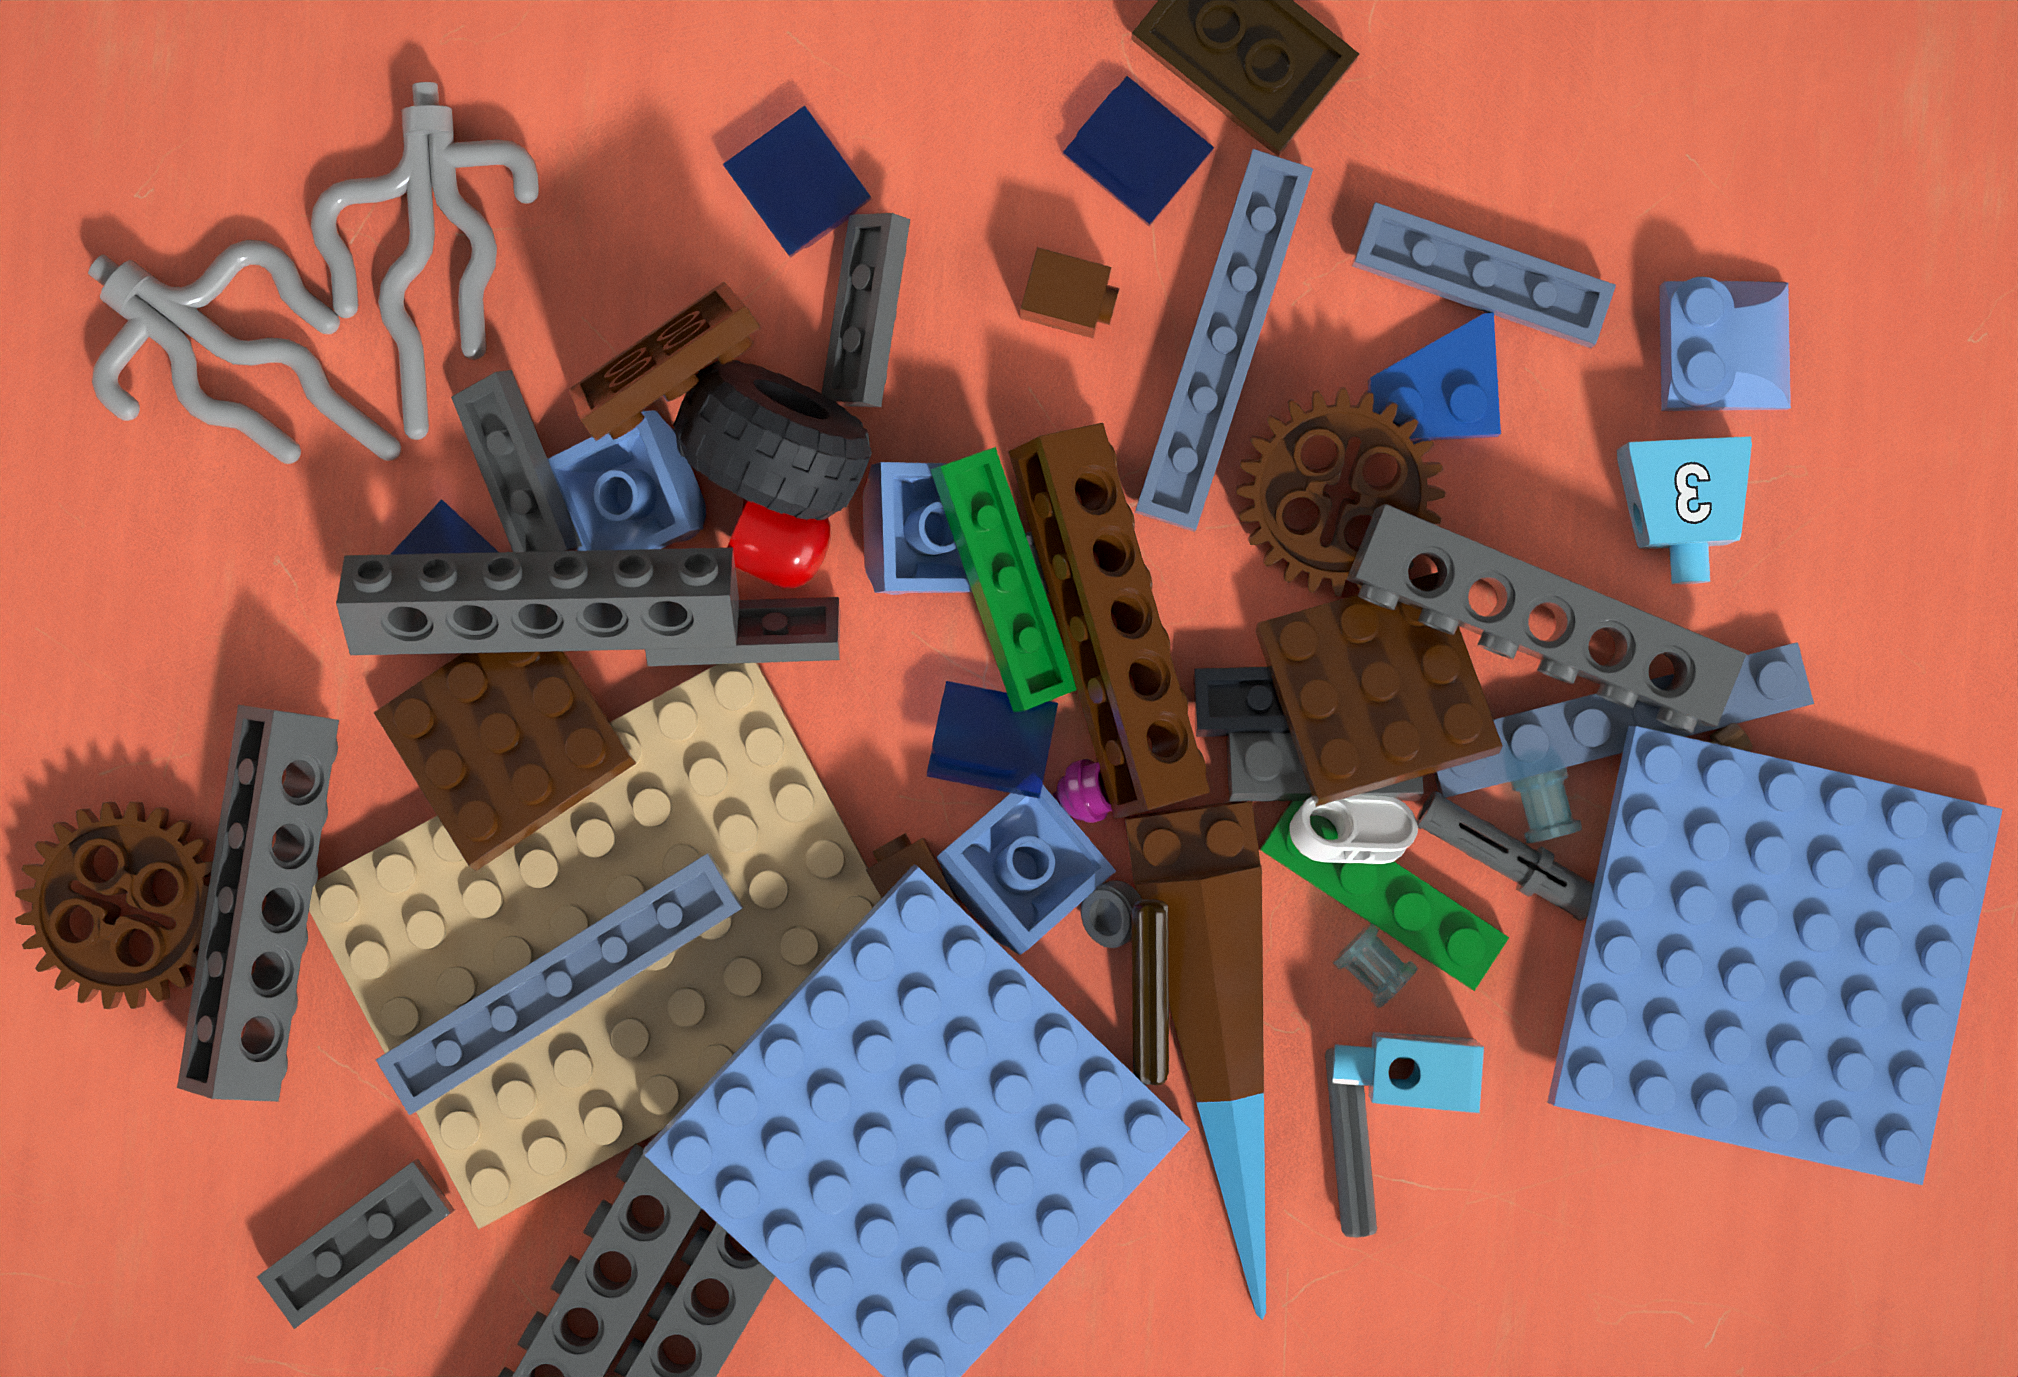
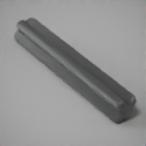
[1325,1047,1377,1238]

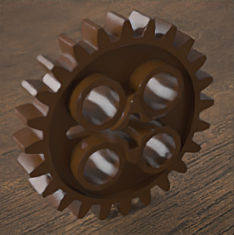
[1236,387,1445,596]
[15,802,213,1009]

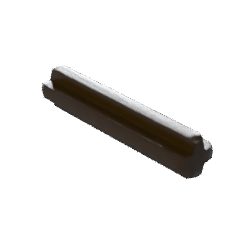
[1131,899,1169,1085]

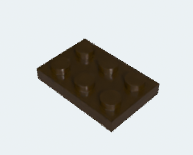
[1131,0,1360,157]

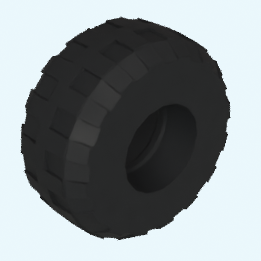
[673,360,872,520]

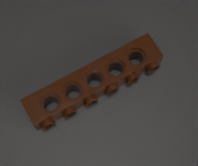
[1008,423,1210,820]

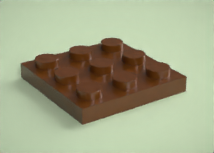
[569,282,761,441]
[1255,572,1503,806]
[374,651,637,871]

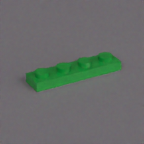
[930,447,1077,712]
[1259,801,1509,991]

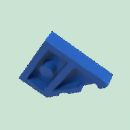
[1368,313,1501,441]

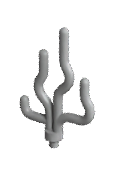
[310,82,539,440]
[88,240,401,464]

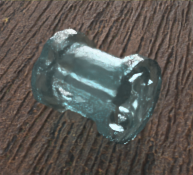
[1510,767,1583,843]
[1332,923,1418,1008]

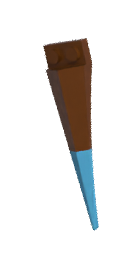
[1124,801,1266,1320]

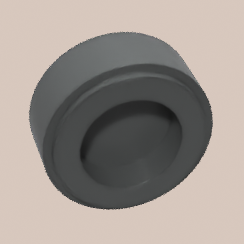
[1081,880,1142,948]

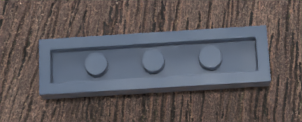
[1352,202,1616,348]

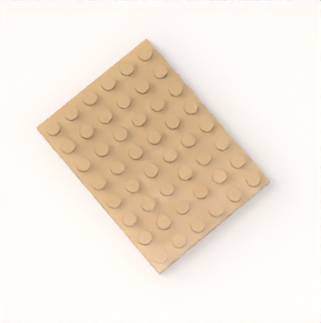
[309,663,881,1230]

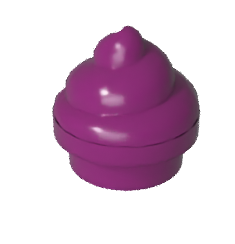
[1052,759,1112,823]

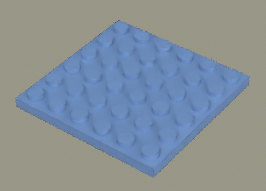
[1547,726,2003,1185]
[643,864,1190,1377]

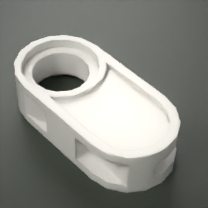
[1290,794,1418,864]

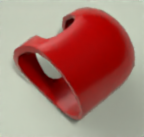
[727,499,832,588]

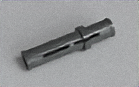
[1416,791,1594,921]

